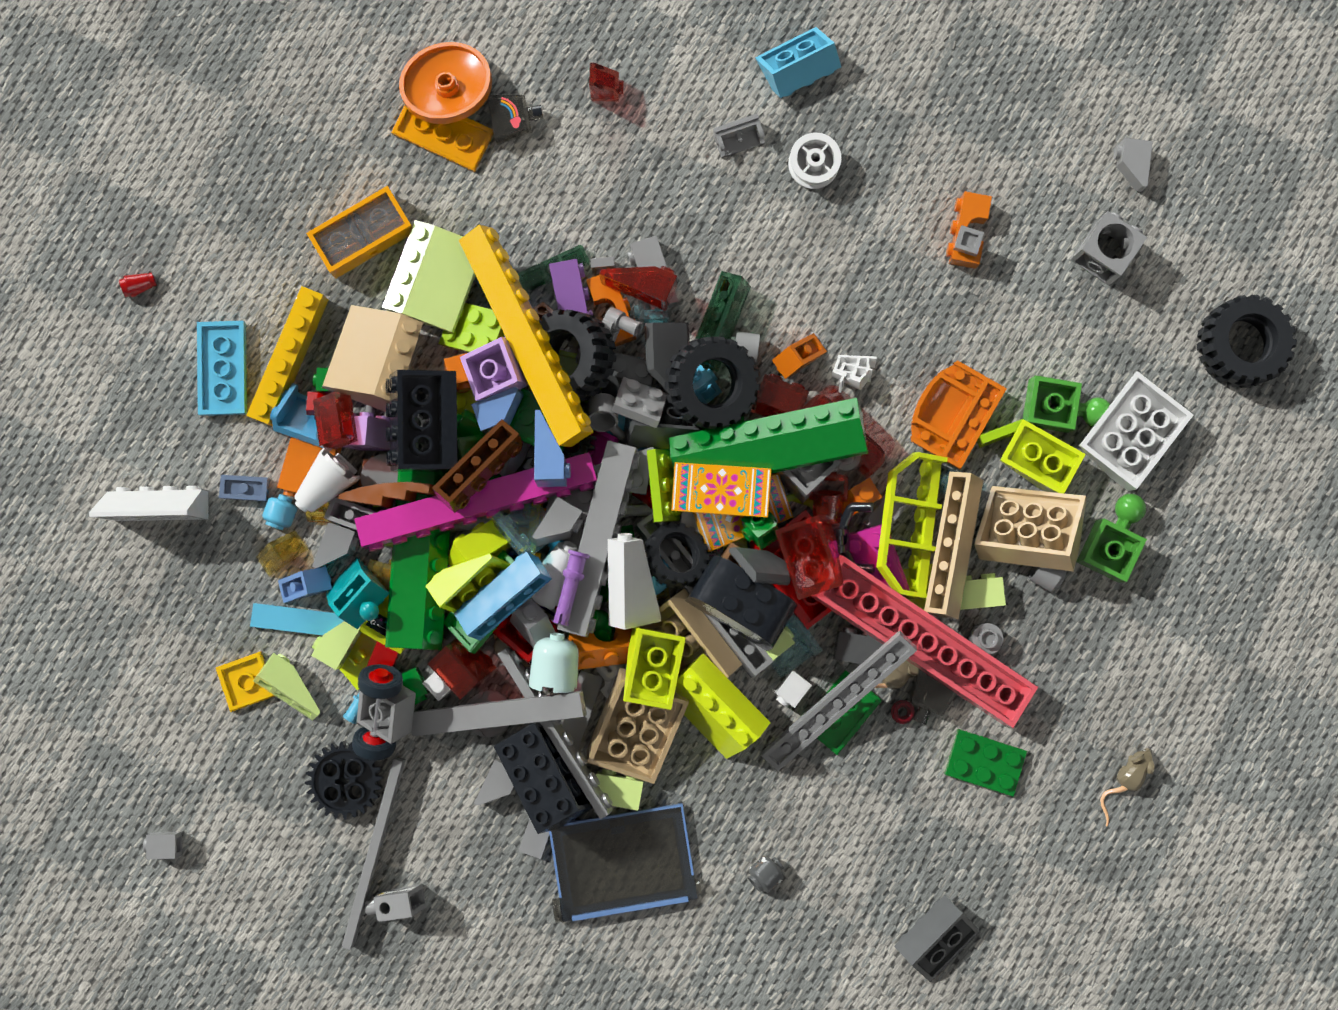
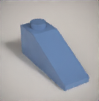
[534,410,571,487]

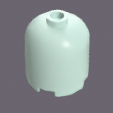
[529,633,579,693]

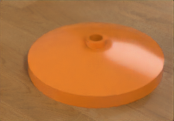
[399,42,492,124]

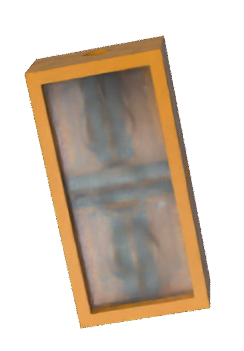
[306,186,412,279]

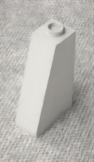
[608,533,661,630]

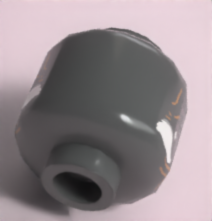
[748,856,784,892]

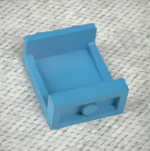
[270,383,346,448]

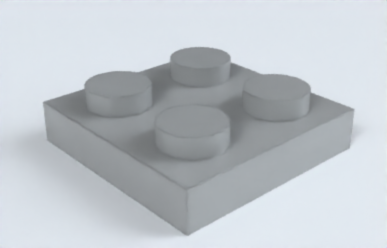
[612,377,667,428]

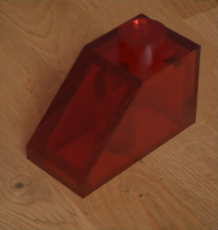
[589,63,624,102]

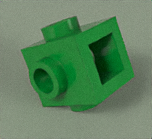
[741,511,780,550]

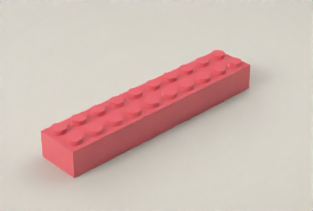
[809,555,1038,728]

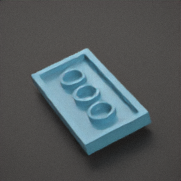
[197,321,247,416]

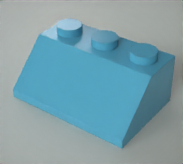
[755,27,841,98]

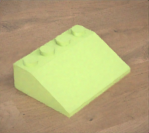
[382,220,475,333]

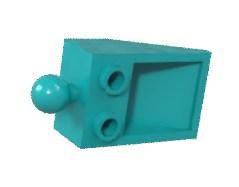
[326,557,389,629]

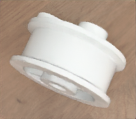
[788,133,841,189]

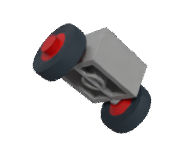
[352,664,416,761]

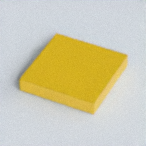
[215,651,275,712]

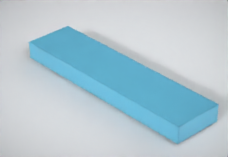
[250,603,344,635]

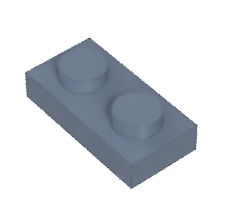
[219,475,270,502]

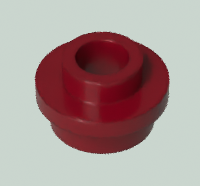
[891,700,915,724]

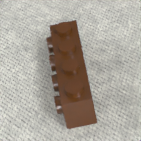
[432,419,523,513]

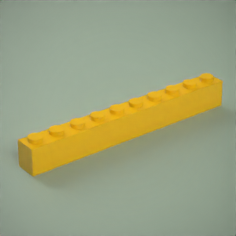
[459,224,593,447]

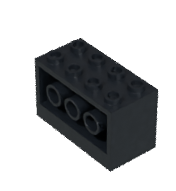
[385,370,458,472]
[494,722,593,834]

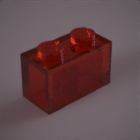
[313,392,358,449]

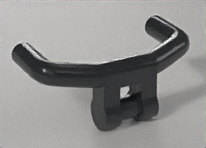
[832,502,875,574]

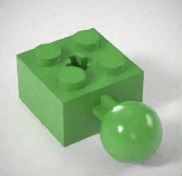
[1022,375,1111,433]
[1076,494,1147,583]

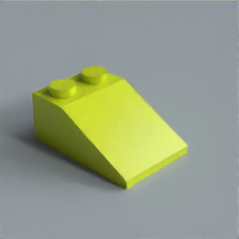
[1000,419,1086,493]
[426,554,511,613]
[623,627,686,710]

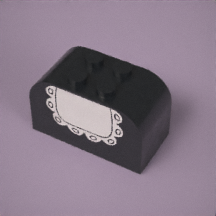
[685,555,797,651]

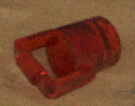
[809,472,849,524]

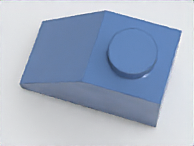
[471,387,524,434]
[278,566,332,603]

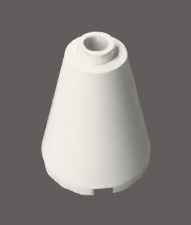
[295,446,361,512]
[531,541,578,609]

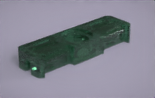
[518,245,590,293]

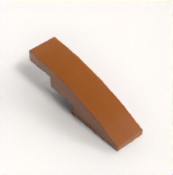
[338,482,436,508]

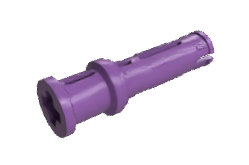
[553,550,590,626]

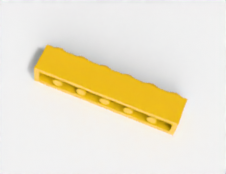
[246,286,329,427]

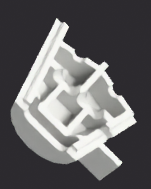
[832,355,877,393]

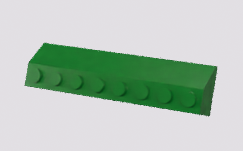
[669,398,868,473]
[385,471,450,650]

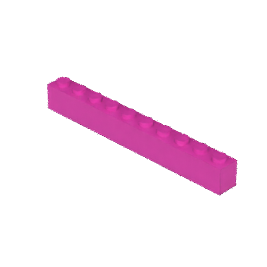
[354,452,597,551]

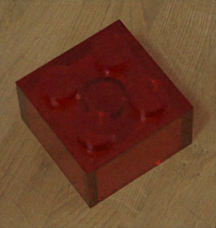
[751,374,809,417]
[428,639,497,699]

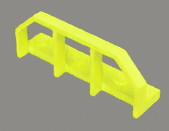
[876,452,948,599]

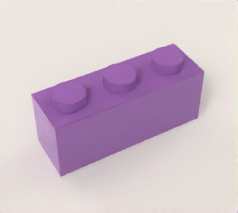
[549,259,593,315]

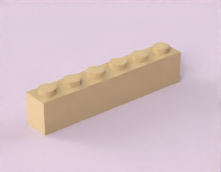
[924,472,983,620]

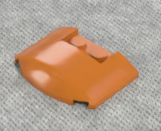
[910,360,1007,470]

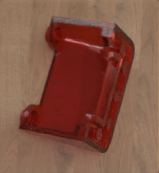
[803,385,895,478]

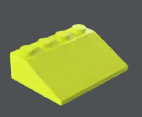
[675,653,770,759]

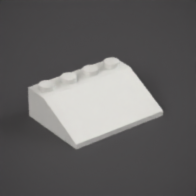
[1079,371,1193,491]
[89,486,208,521]

